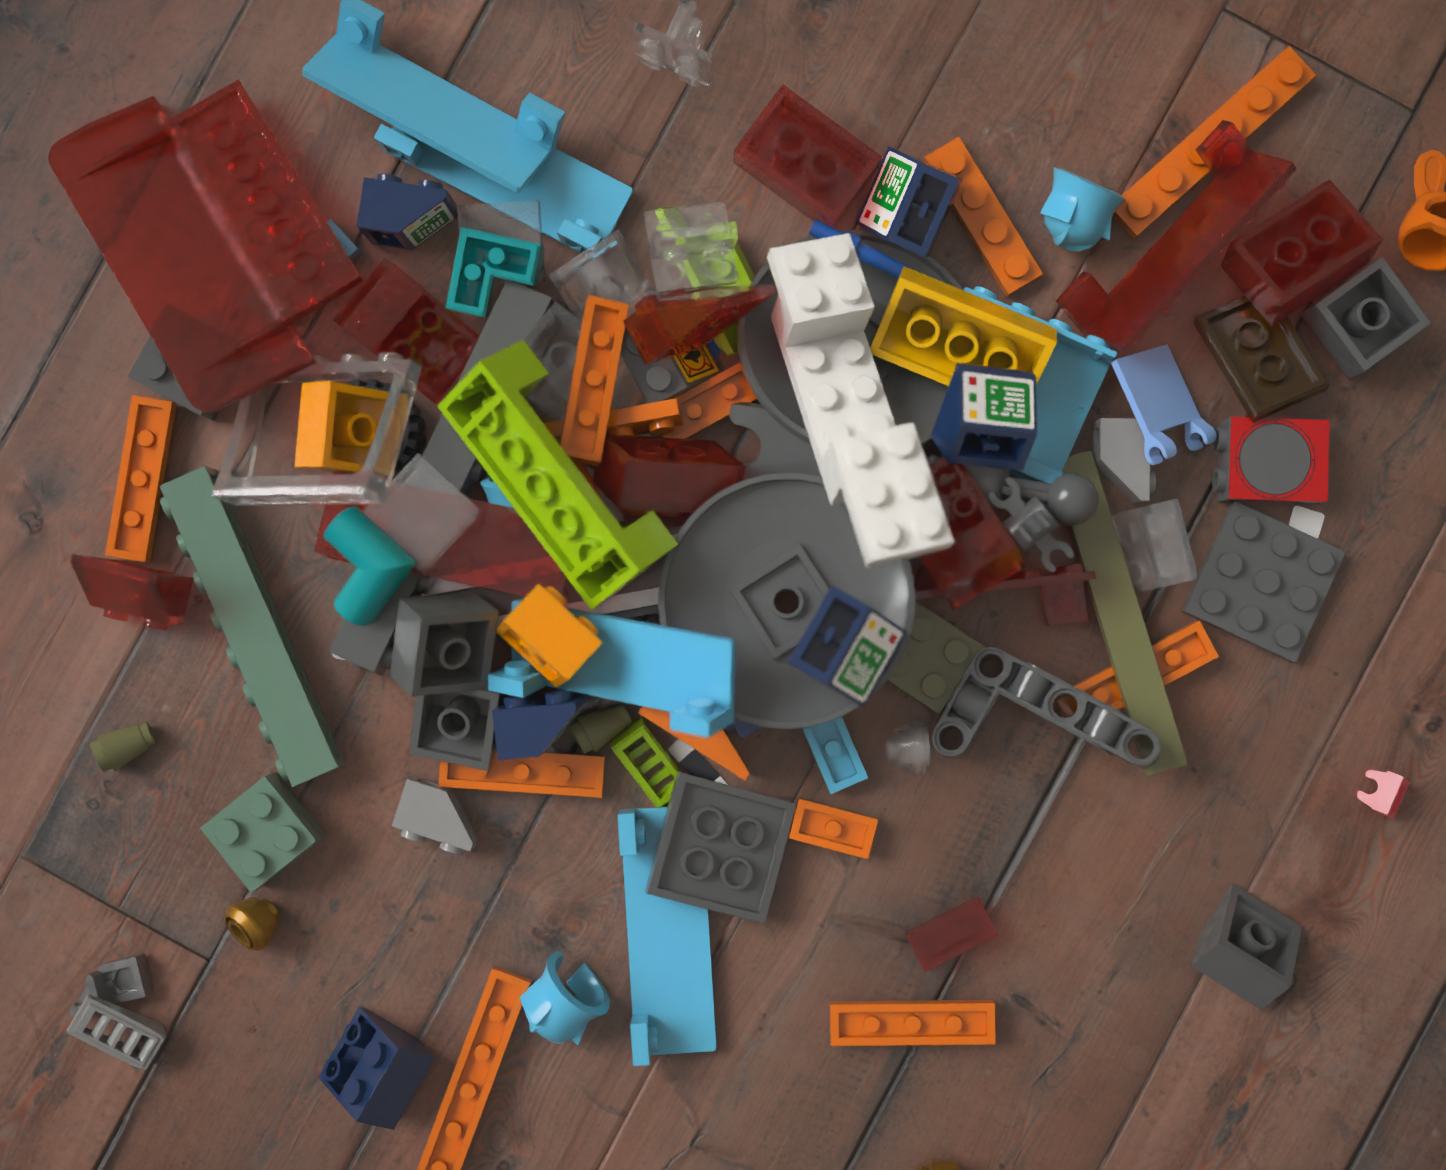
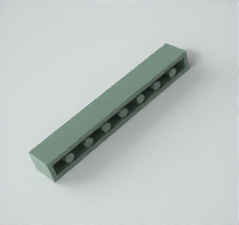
[160,466,346,787]

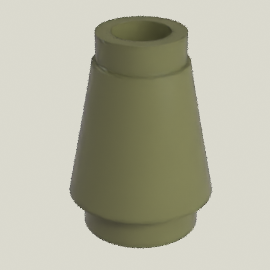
[568,702,632,755]
[90,722,157,772]

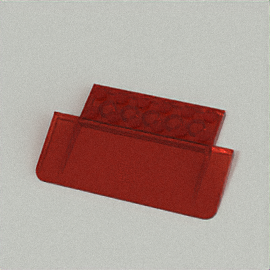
[48,79,364,412]

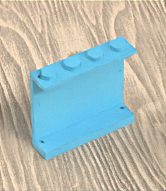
[964,286,1117,484]

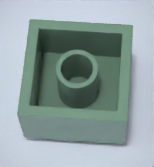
[200,772,327,893]

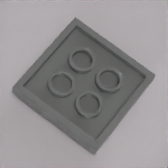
[1181,501,1346,663]
[645,771,797,924]

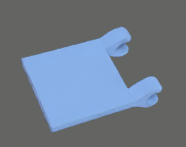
[1111,344,1217,465]

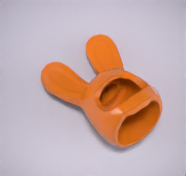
[1397,150,1446,271]

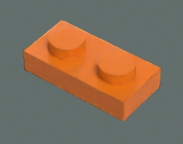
[788,797,878,859]

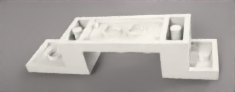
[767,233,954,567]

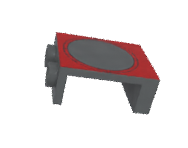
[1212,417,1330,505]

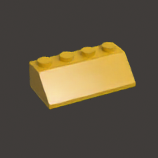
[870,266,1057,386]

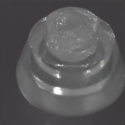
[886,720,930,776]

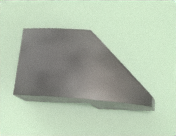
[70,953,154,1016]

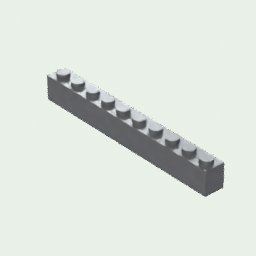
[328,280,558,676]

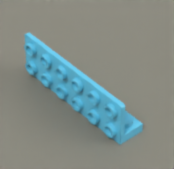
[302,0,566,193]
[374,124,633,262]
[488,599,736,738]
[617,806,716,1066]

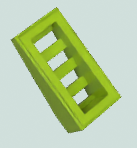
[609,716,682,807]

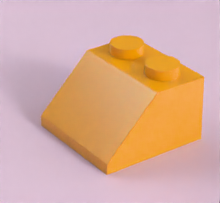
[295,381,402,477]
[496,584,602,688]

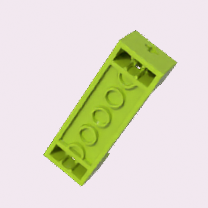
[437,340,678,610]

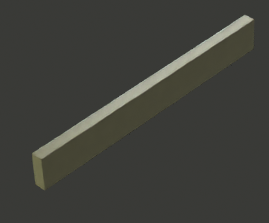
[1062,450,1188,776]

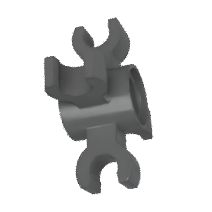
[987,477,1074,572]

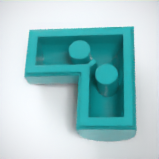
[445,227,545,317]
[323,506,417,626]

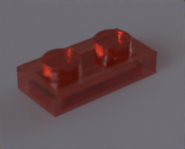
[905,896,998,972]

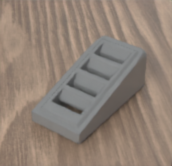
[67,994,166,1071]

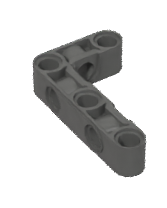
[932,647,1161,768]

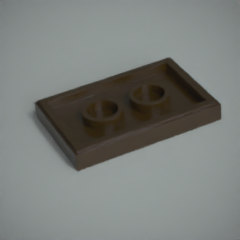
[1193,285,1330,423]

